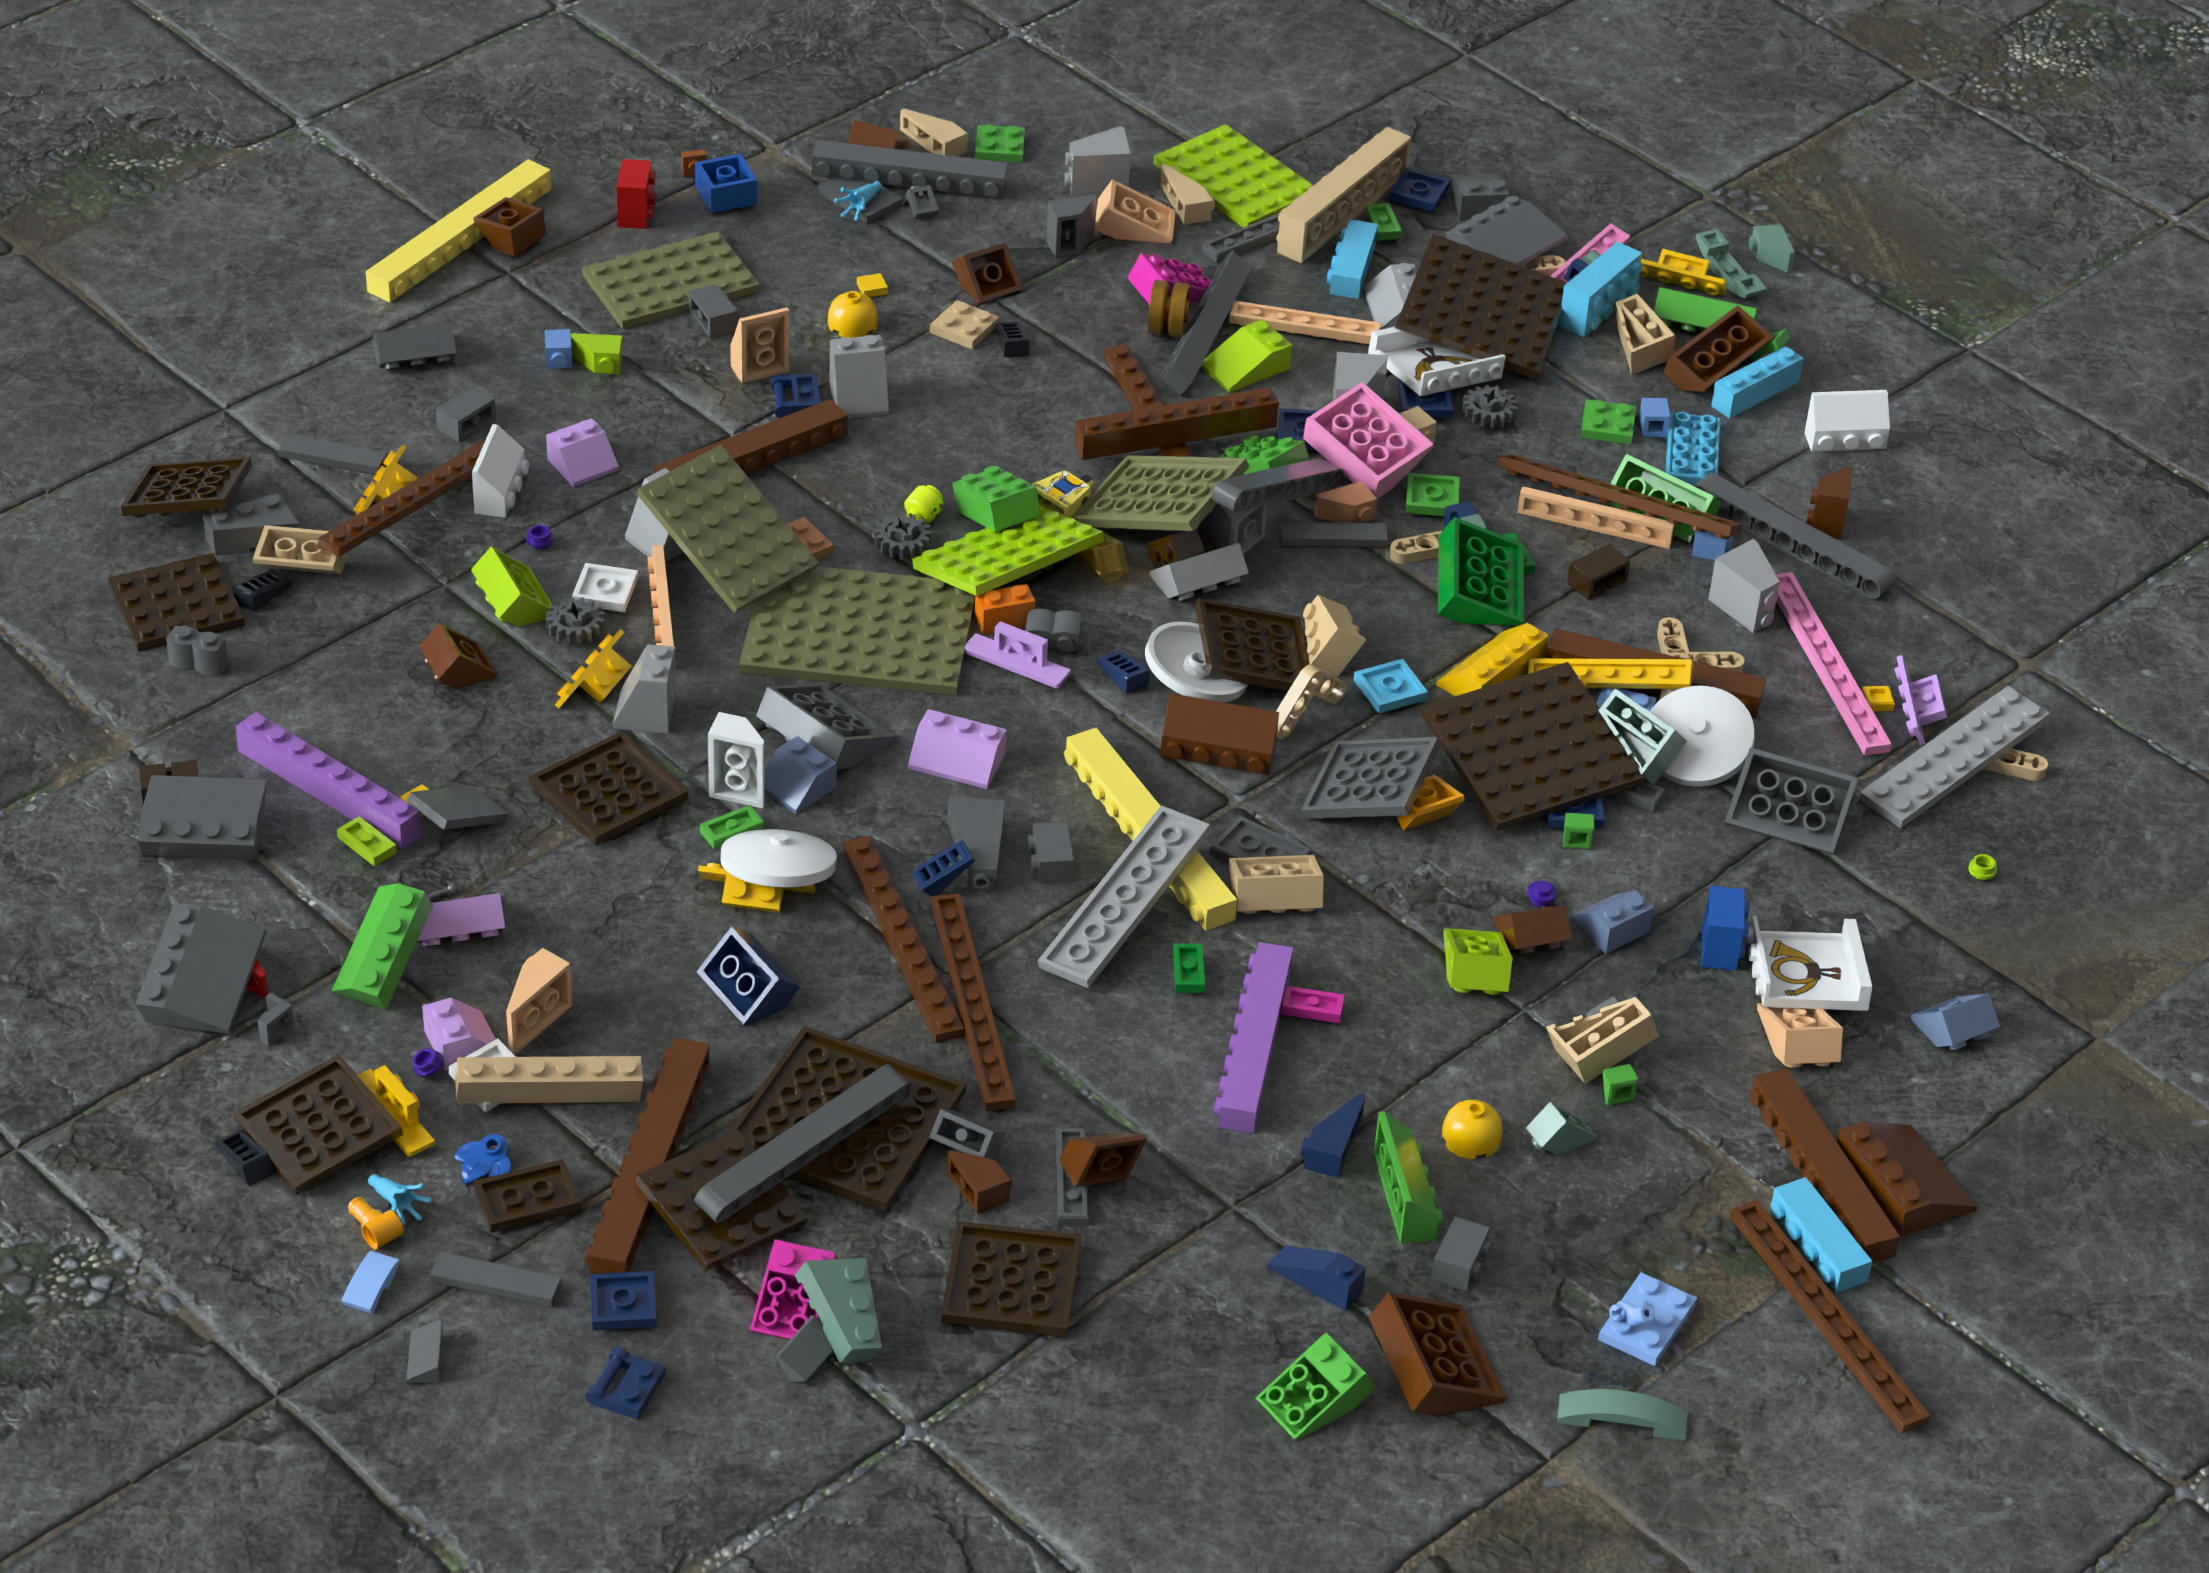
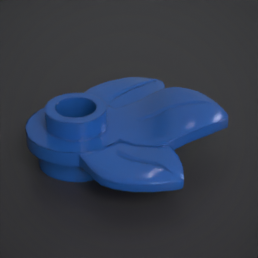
[454,1134,512,1184]

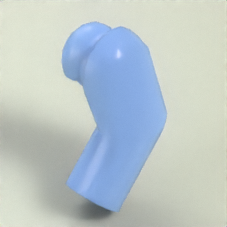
[1610,1301,1654,1326]

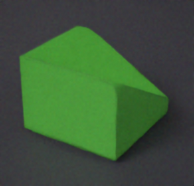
[1563,813,1594,849]
[1603,1064,1638,1106]

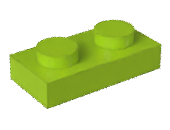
[337,816,397,866]

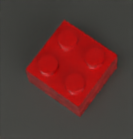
[616,159,657,229]

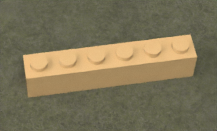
[455,1056,643,1104]

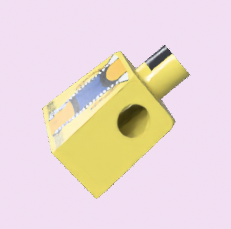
[1032,471,1094,518]

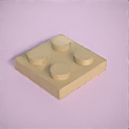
[930,300,999,349]

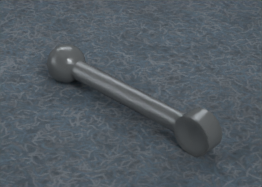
[427,883,459,900]

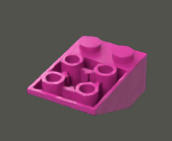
[1127,253,1212,305]
[750,1240,838,1340]

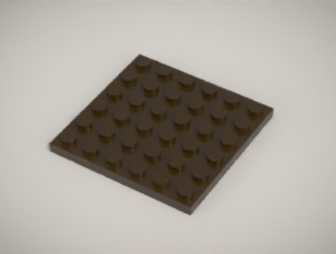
[1395,234,1567,380]
[1420,662,1647,831]
[726,1026,966,1212]

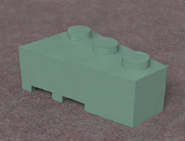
[1598,689,1687,785]
[795,1258,882,1363]

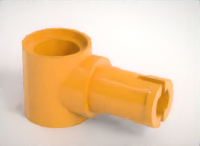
[348,1197,404,1249]

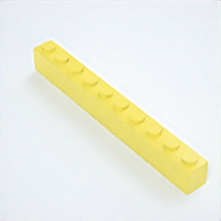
[366,159,552,302]
[1064,728,1237,931]

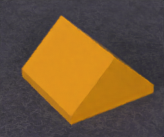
[1397,774,1464,831]

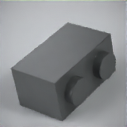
[689,284,740,338]
[436,386,496,442]
[1027,822,1074,883]
[929,1109,1006,1160]
[1432,1216,1492,1291]

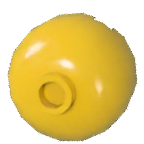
[828,291,878,338]
[1442,1100,1503,1159]

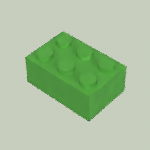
[952,466,1041,532]

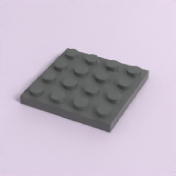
[1301,737,1441,819]

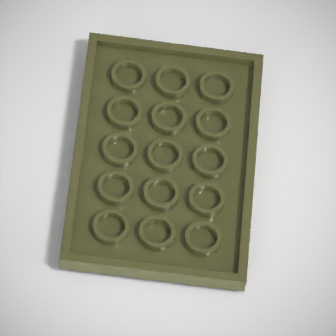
[582,232,760,329]
[636,445,819,614]
[1070,455,1250,532]

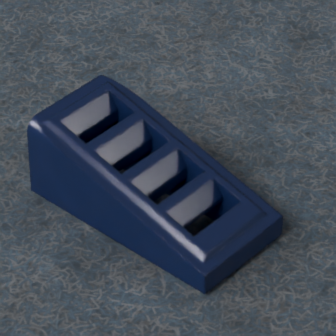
[1097,650,1150,694]
[912,840,976,896]

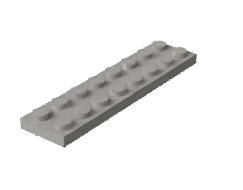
[1859,686,2050,828]
[1038,805,1211,988]

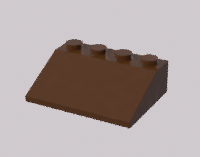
[1837,1121,1977,1237]
[1369,1292,1508,1416]

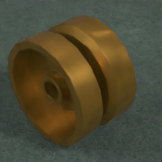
[1148,279,1190,338]

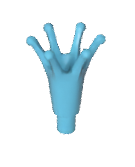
[834,181,882,221]
[368,1174,432,1225]

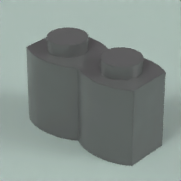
[1025,609,1082,652]
[166,626,228,676]

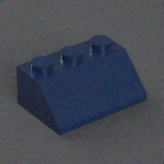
[697,926,800,1026]

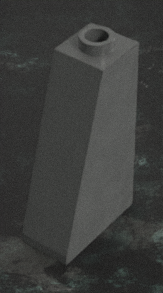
[948,796,1005,891]

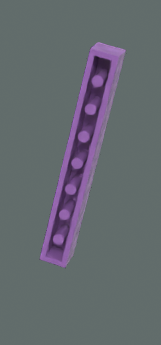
[236,712,422,850]
[1214,942,1293,1134]

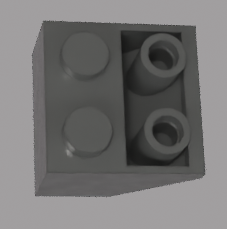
[1046,194,1096,258]

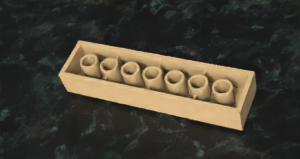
[1277,127,1411,263]

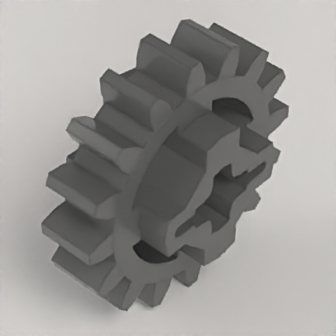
[1462,385,1518,428]
[874,513,932,559]
[546,597,605,645]

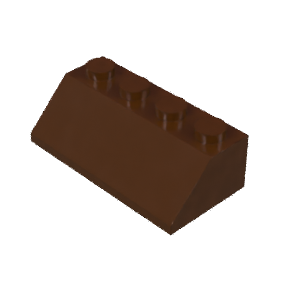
[1664,305,1774,392]
[1160,693,1279,775]

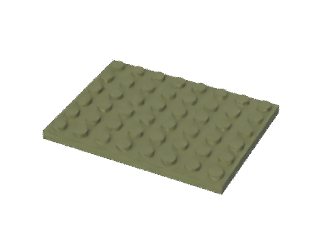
[739,566,975,695]

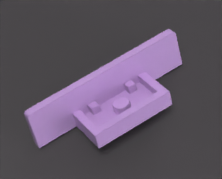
[964,621,1071,688]
[1894,655,1948,746]

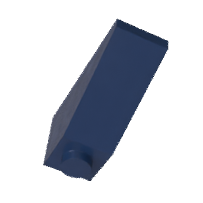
[1300,1093,1366,1178]
[1268,1245,1366,1311]

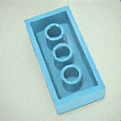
[1559,242,1643,337]

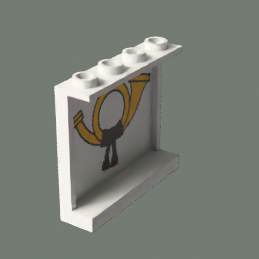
[1368,327,1506,396]
[1745,916,1872,1011]

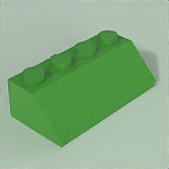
[1654,287,1759,333]
[1609,454,1723,543]
[332,883,433,1010]
[1374,1112,1443,1244]

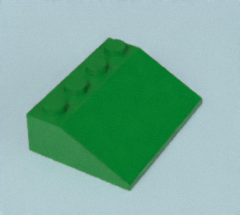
[1438,517,1524,626]

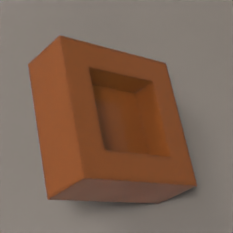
[681,149,707,177]

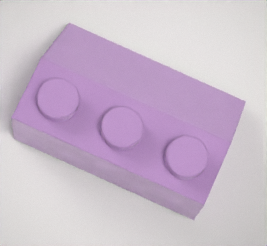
[908,709,1007,789]
[417,893,505,946]

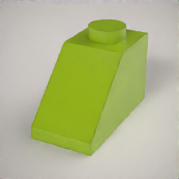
[571,333,623,374]

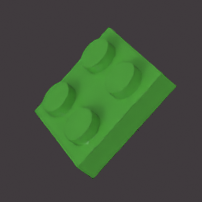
[975,125,1025,163]
[1580,399,1636,444]
[1405,473,1460,517]

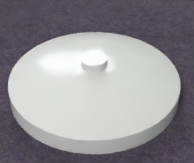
[1145,622,1248,702]
[1650,686,1755,787]
[721,829,837,887]

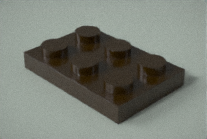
[473,1159,582,1233]

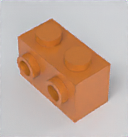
[975,584,1035,635]

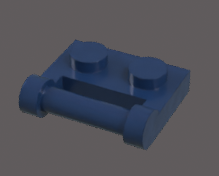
[771,374,820,418]
[585,1347,666,1420]

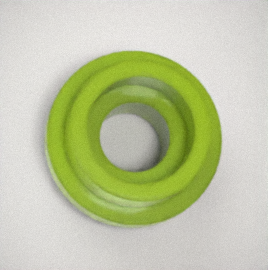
[1968,854,1997,880]

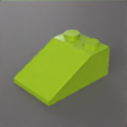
[1200,319,1292,393]
[1444,928,1512,995]

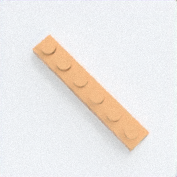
[1229,301,1381,345]
[1518,487,1675,549]
[648,545,674,646]

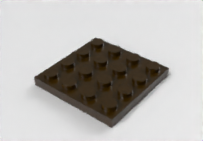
[120,457,252,518]
[108,553,245,652]
[1195,598,1310,691]
[529,731,688,846]
[233,1054,403,1195]
[635,1130,808,1272]
[941,1221,1082,1337]

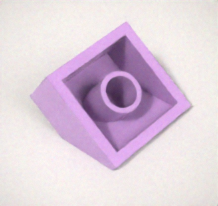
[546,418,619,487]
[422,998,496,1071]

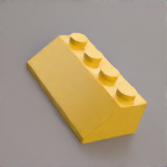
[1436,623,1549,696]

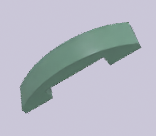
[1696,229,1767,298]
[1557,1389,1688,1441]

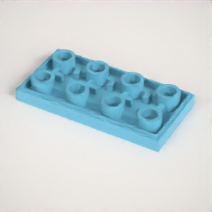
[1665,412,1721,485]

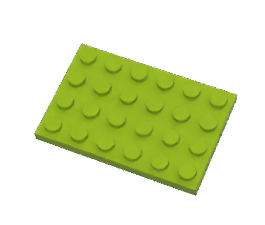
[1153,124,1314,228]
[912,505,1104,596]

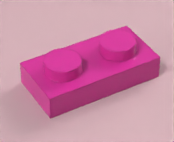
[1281,986,1345,1023]

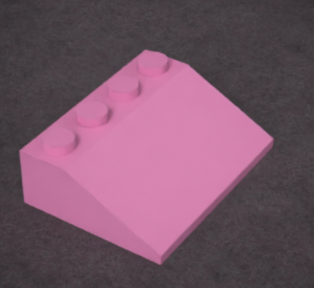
[1303,382,1434,499]

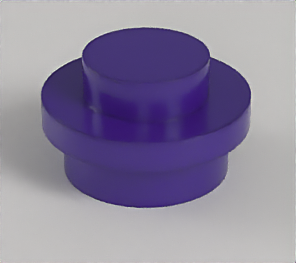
[526,525,553,549]
[1528,881,1557,907]
[413,1048,443,1077]

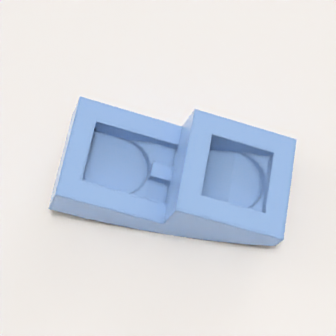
[341,1251,400,1314]

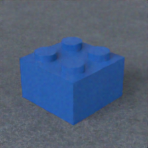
[695,154,757,213]
[1701,885,1750,971]

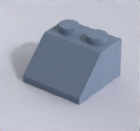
[765,736,837,814]
[1569,891,1654,954]
[1910,993,2000,1050]

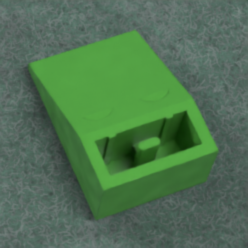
[1218,435,1309,475]
[1256,1333,1377,1441]

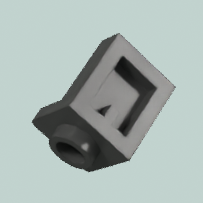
[904,185,939,219]
[258,993,294,1046]

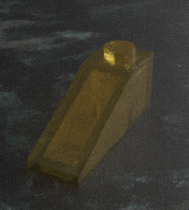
[1080,533,1129,582]

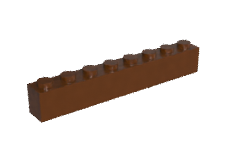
[1074,388,1279,461]
[653,399,848,474]
[1546,628,1767,719]
[1750,1068,1900,1263]

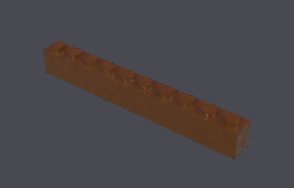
[585,1037,710,1277]

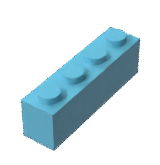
[1326,219,1378,299]
[1711,346,1804,419]
[1770,1177,1872,1293]

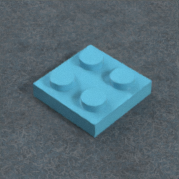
[1354,659,1428,713]

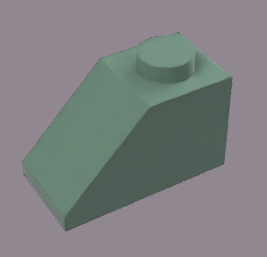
[1748,224,1795,273]
[1526,1102,1598,1155]

